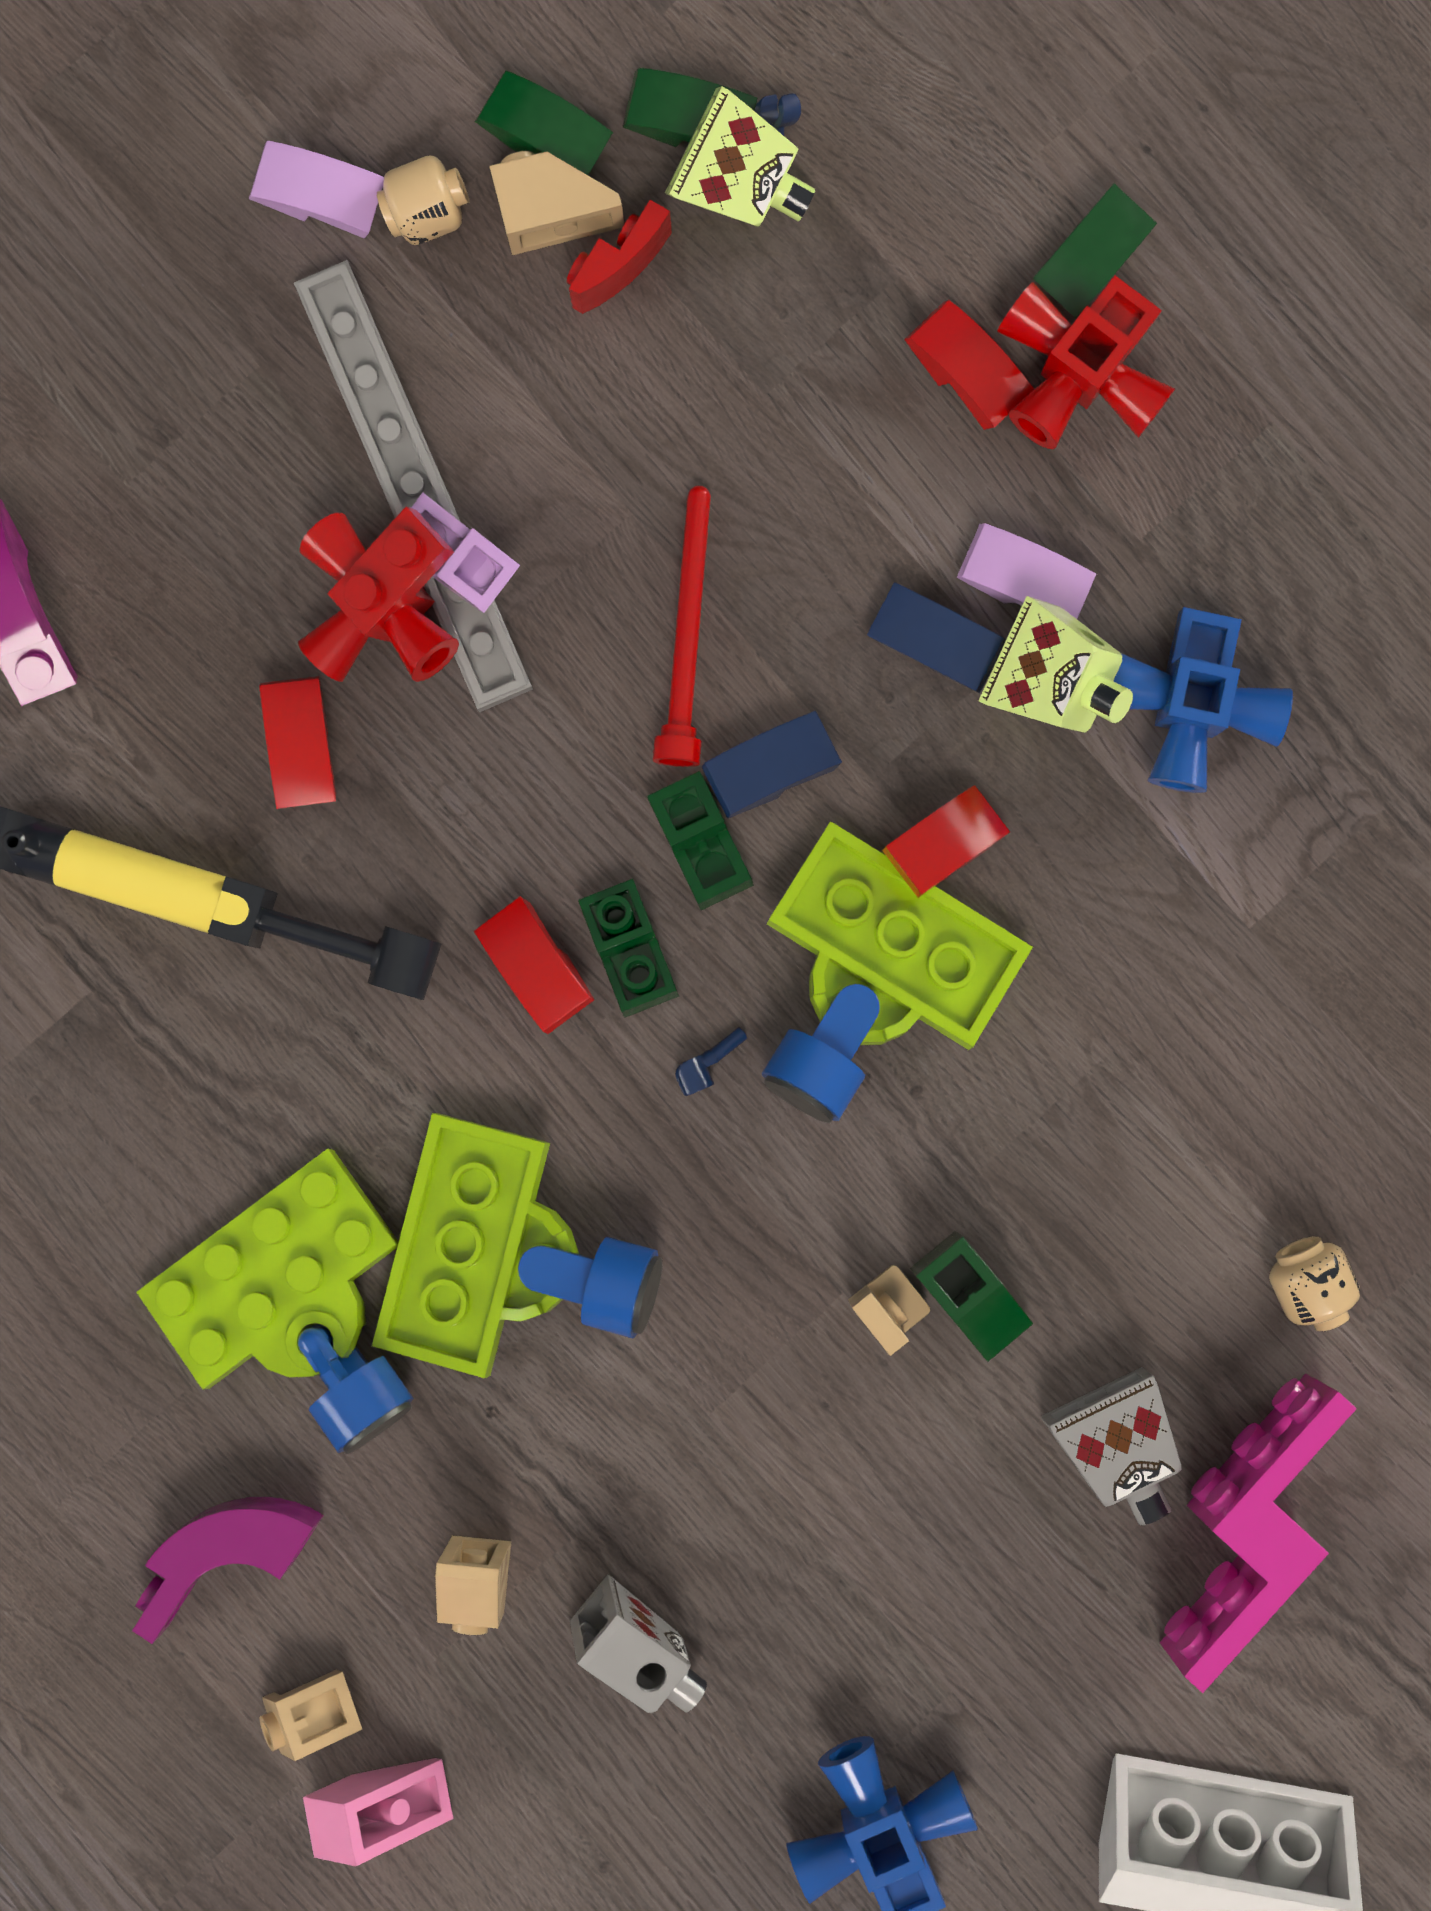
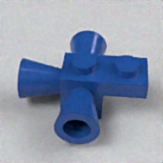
[1113,607,1293,793]
[786,1736,978,1911]

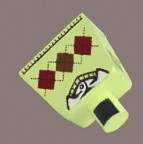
[665,86,815,227]
[979,596,1133,733]

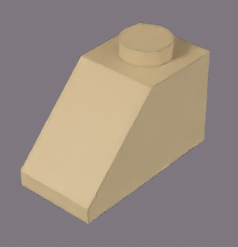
[490,151,624,255]
[435,1536,511,1635]

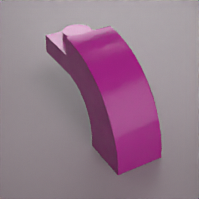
[0,498,78,706]
[132,1497,324,1644]

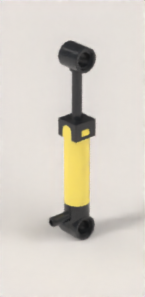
[0,806,442,1000]

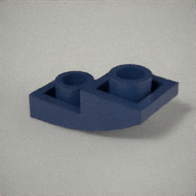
[867,582,1006,694]
[702,711,842,819]

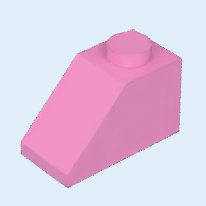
[303,1758,453,1866]

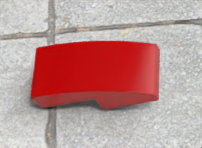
[567,200,672,314]
[904,300,1034,430]
[259,676,336,809]
[882,785,1010,898]
[474,896,595,1034]

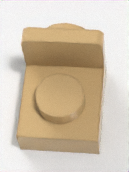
[848,1265,930,1356]
[259,1670,362,1761]

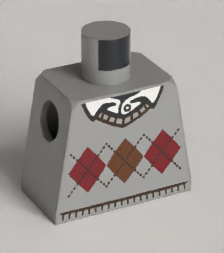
[1041,1367,1182,1525]
[570,1574,707,1713]

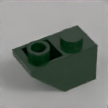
[910,1231,1033,1362]

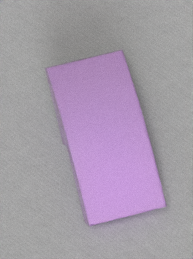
[249,141,384,238]
[411,493,520,613]
[957,523,1096,619]

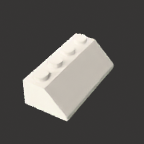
[1099,1753,1363,1911]

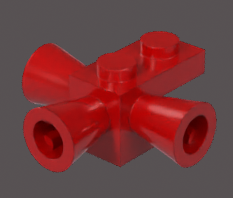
[997,275,1175,449]
[298,506,459,682]

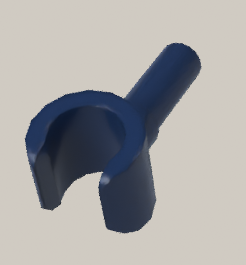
[755,93,801,136]
[675,1027,748,1096]

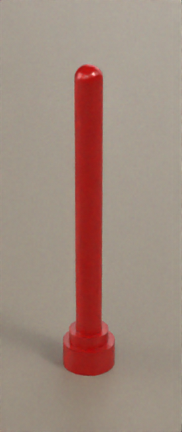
[653,485,711,767]

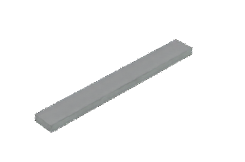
[294,260,533,712]

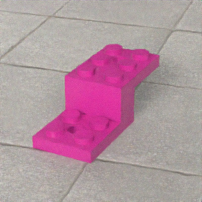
[1160,1374,1357,1693]

